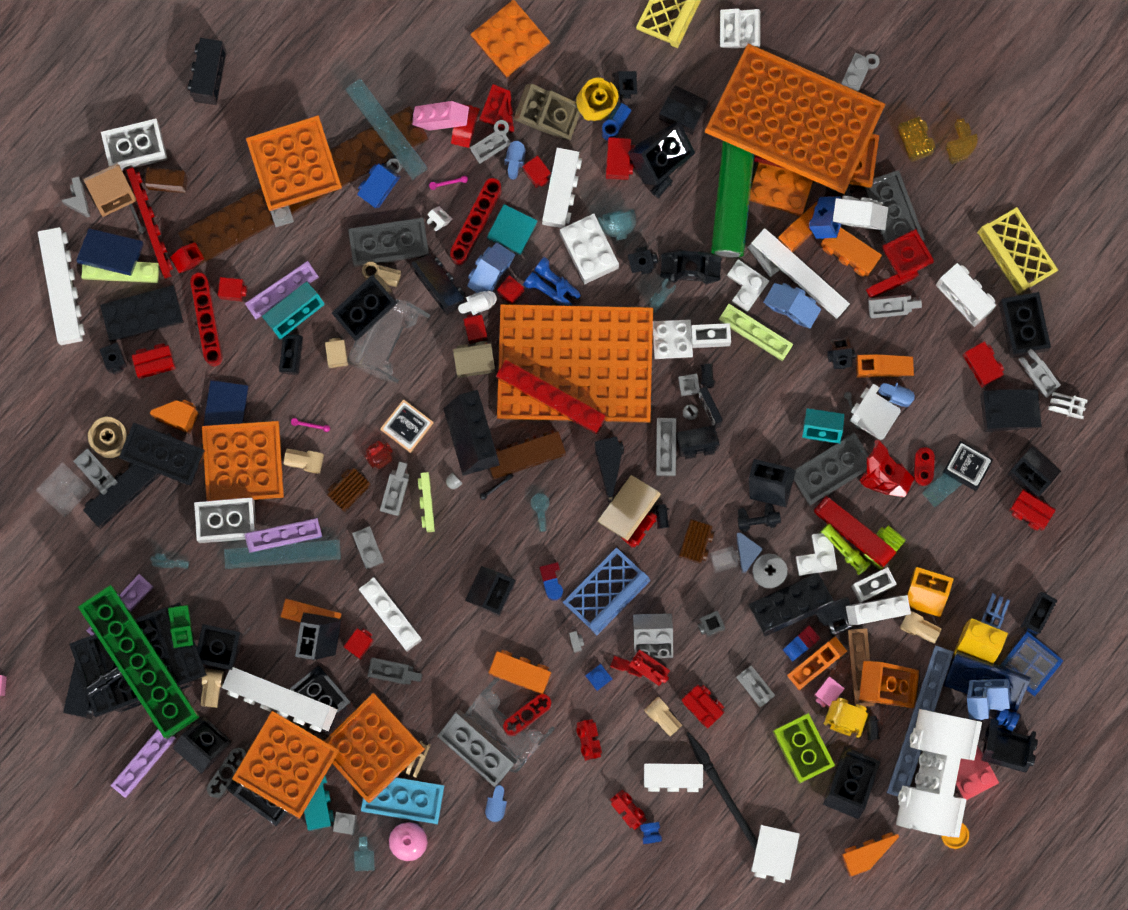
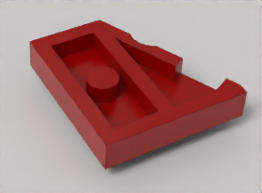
[479,84,514,133]

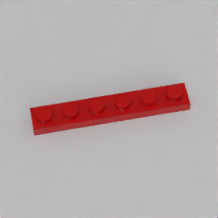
[126,167,173,278]

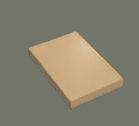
[598,475,661,541]

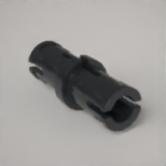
[84,666,123,697]

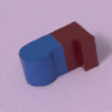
[539,562,563,601]
[783,626,821,662]

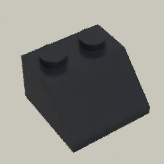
[659,85,709,135]
[197,624,243,670]
[173,716,232,774]

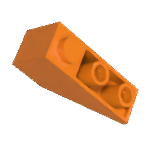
[856,354,914,378]
[841,832,899,877]

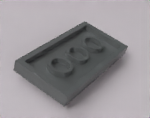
[864,170,925,244]
[348,218,429,267]
[793,433,869,506]
[437,709,518,787]

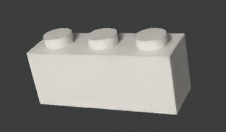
[846,595,911,625]
[644,764,703,792]

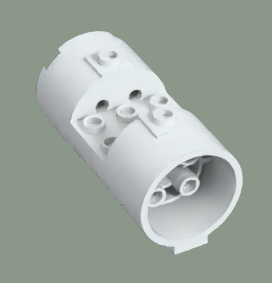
[896,709,982,838]

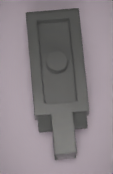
[367,658,423,685]

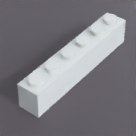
[38,227,85,345]
[222,667,337,732]

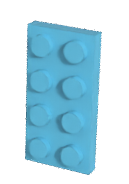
[361,778,445,824]

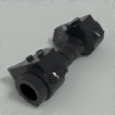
[737,504,781,532]

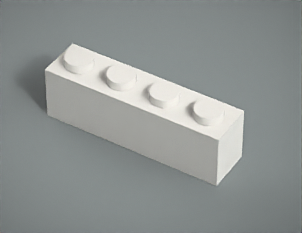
[542,148,582,228]
[359,578,422,652]

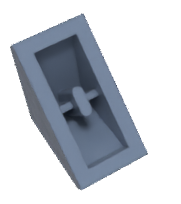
[736,533,762,573]

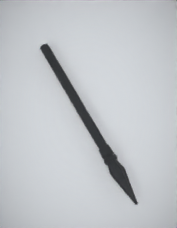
[687,732,757,851]

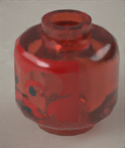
[364,441,393,469]

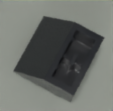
[676,425,720,459]
[1007,446,1061,498]
[749,459,796,508]
[465,566,516,617]
[295,612,342,660]

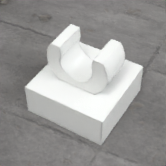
[427,206,453,231]

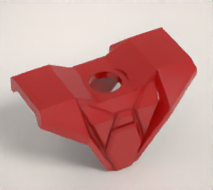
[860,440,914,497]

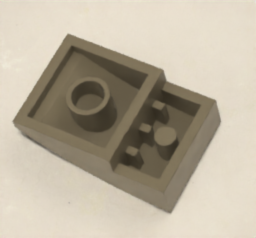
[513,83,580,140]

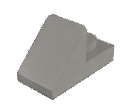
[62,177,91,217]

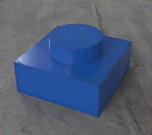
[585,664,612,691]

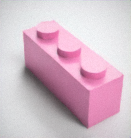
[412,101,469,131]

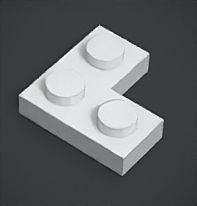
[727,259,769,312]
[796,533,837,576]

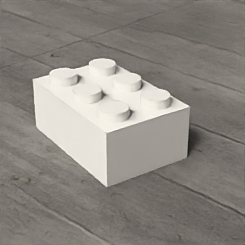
[101,119,168,171]
[833,196,888,230]
[560,214,619,285]
[936,263,996,327]
[194,498,257,543]

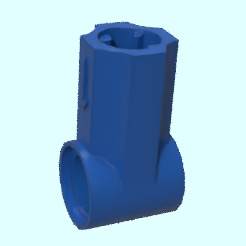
[602,102,632,141]

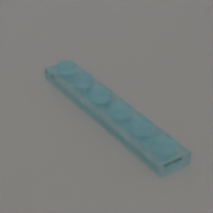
[345,79,428,180]
[224,540,341,569]

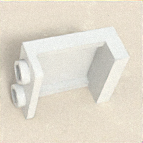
[751,825,800,883]

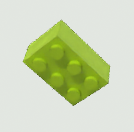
[772,713,835,784]

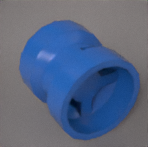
[995,709,1020,731]
[640,822,662,844]

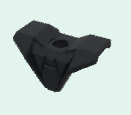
[660,249,722,285]

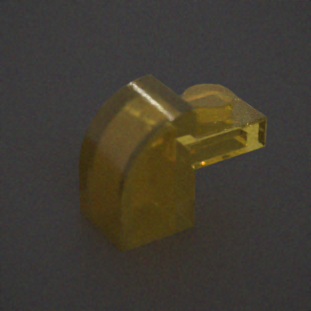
[946,118,978,164]

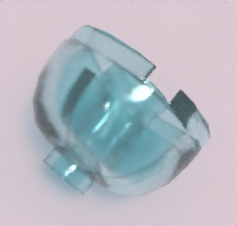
[598,208,636,240]

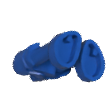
[523,257,581,306]

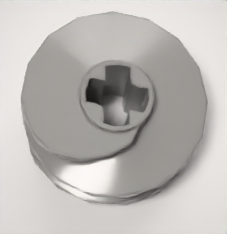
[752,553,788,588]

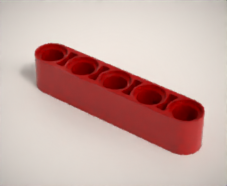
[450,178,502,265]
[190,273,223,367]
[813,496,896,568]

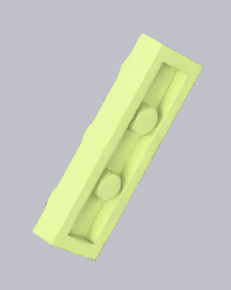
[418,472,435,532]

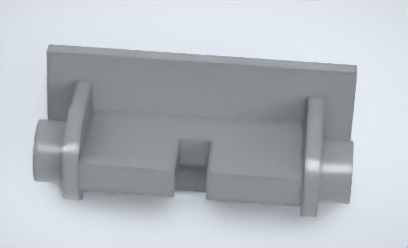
[736,666,775,708]

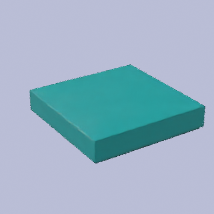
[487,204,538,255]

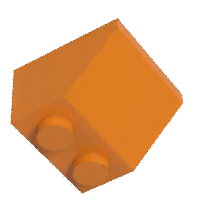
[150,400,199,434]

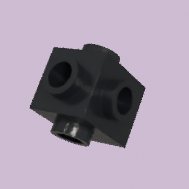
[628,246,658,275]
[827,337,855,369]

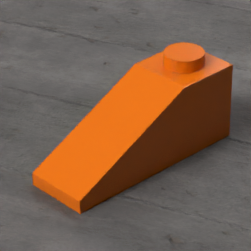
[778,202,818,253]
[787,636,847,690]

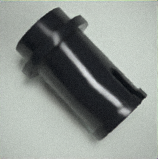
[650,176,673,199]
[701,363,716,389]
[654,504,669,529]
[865,716,880,740]

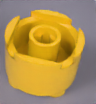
[576,77,619,121]
[824,698,868,737]

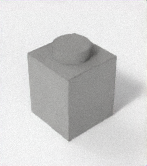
[333,812,357,835]

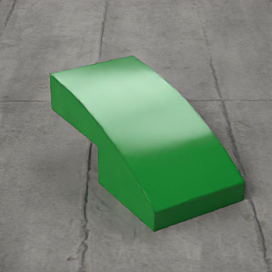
[168,604,193,648]

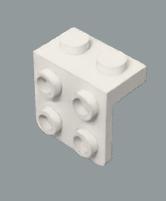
[850,384,901,440]

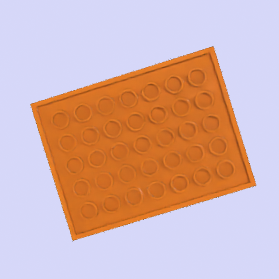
[705,44,885,194]

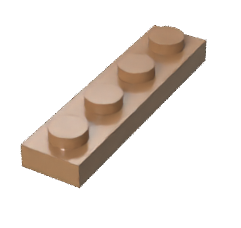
[847,628,874,707]

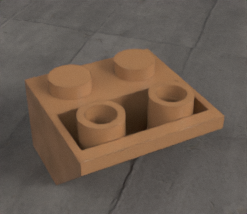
[83,163,137,217]

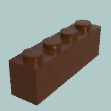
[490,430,566,480]

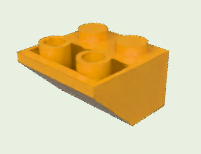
[906,567,954,617]

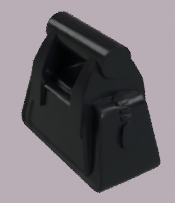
[815,597,853,636]

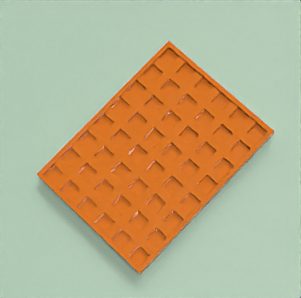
[497,305,653,423]

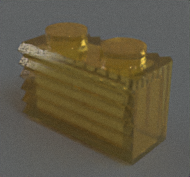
[897,116,935,162]

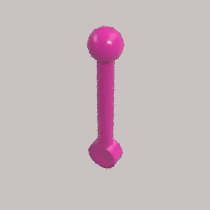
[429,175,468,190]
[291,418,330,432]

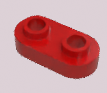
[914,447,935,486]

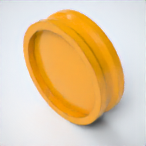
[941,823,969,849]

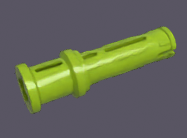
[821,523,871,575]

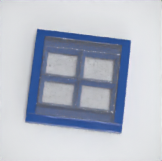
[999,631,1063,697]

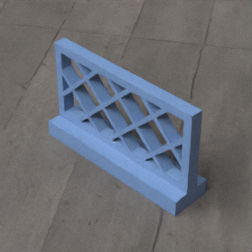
[563,547,650,636]

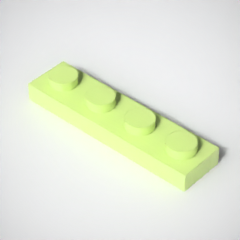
[81,262,159,283]
[718,304,793,361]

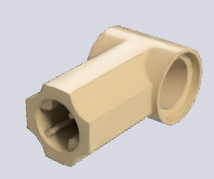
[362,262,401,287]
[284,448,324,474]
[900,611,942,644]
[201,668,224,708]
[644,697,682,736]

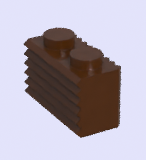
[145,167,188,193]
[327,468,371,512]
[679,519,715,564]

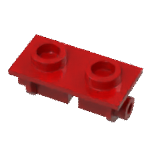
[621,512,657,548]
[628,649,670,686]
[576,719,602,761]
[610,789,647,830]

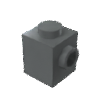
[697,611,725,637]

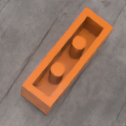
[820,227,882,277]
[489,650,551,694]

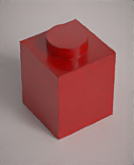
[522,155,551,188]
[170,242,204,273]
[497,275,524,305]
[218,277,247,302]
[463,313,488,344]
[344,628,374,660]

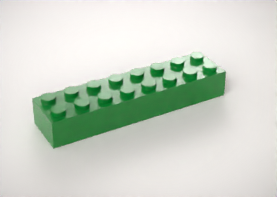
[78,585,200,739]

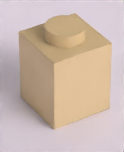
[325,338,348,368]

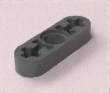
[207,748,247,798]

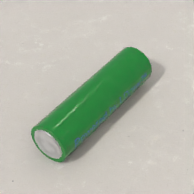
[711,141,754,257]

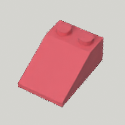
[955,745,999,800]

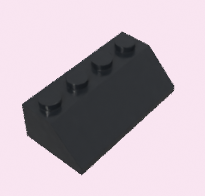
[443,389,500,476]

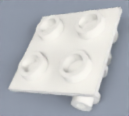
[653,320,693,359]

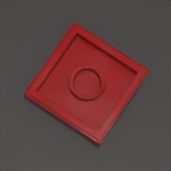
[882,229,934,279]

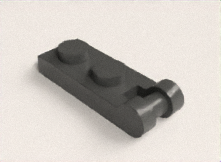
[73,448,118,495]

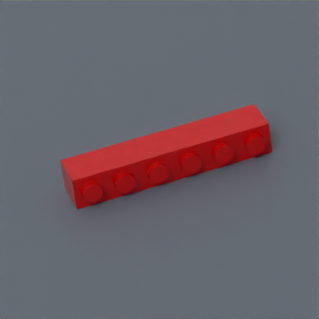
[496,359,607,435]

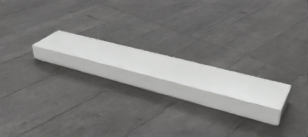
[752,228,850,319]

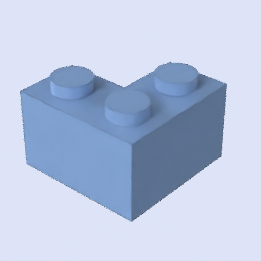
[467,242,516,293]
[763,283,821,328]
[967,679,1011,721]

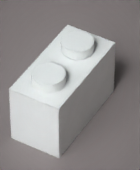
[691,323,731,348]
[851,567,897,603]

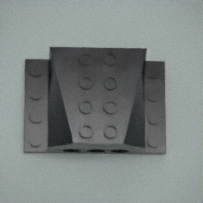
[69,602,207,718]

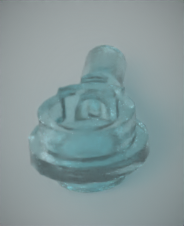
[531,493,550,532]
[150,553,189,569]

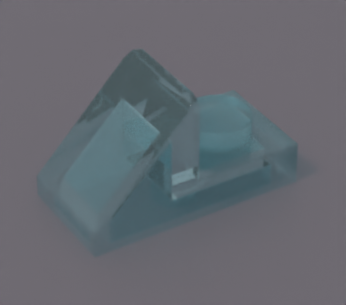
[922,474,962,508]

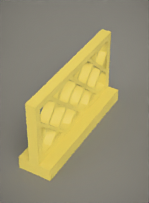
[636,0,701,48]
[977,207,1058,295]

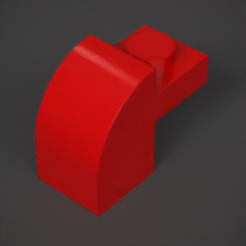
[451,104,480,148]

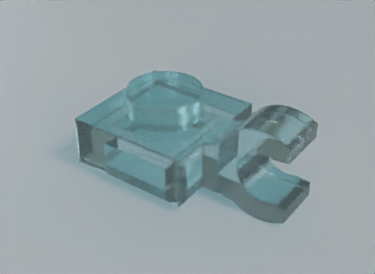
[649,279,676,313]
[354,837,375,871]

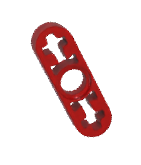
[866,271,919,298]
[503,694,551,736]

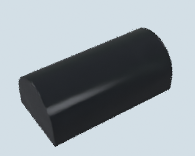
[279,335,303,375]

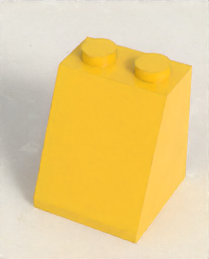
[952,618,1008,664]

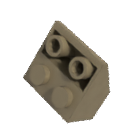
[453,341,495,378]

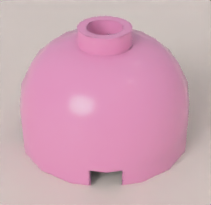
[389,822,428,861]

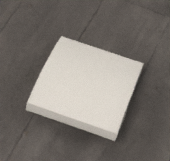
[720,9,760,48]

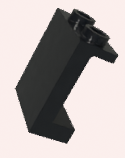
[981,719,1038,773]

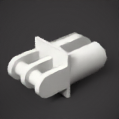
[458,291,497,315]
[1048,392,1088,419]

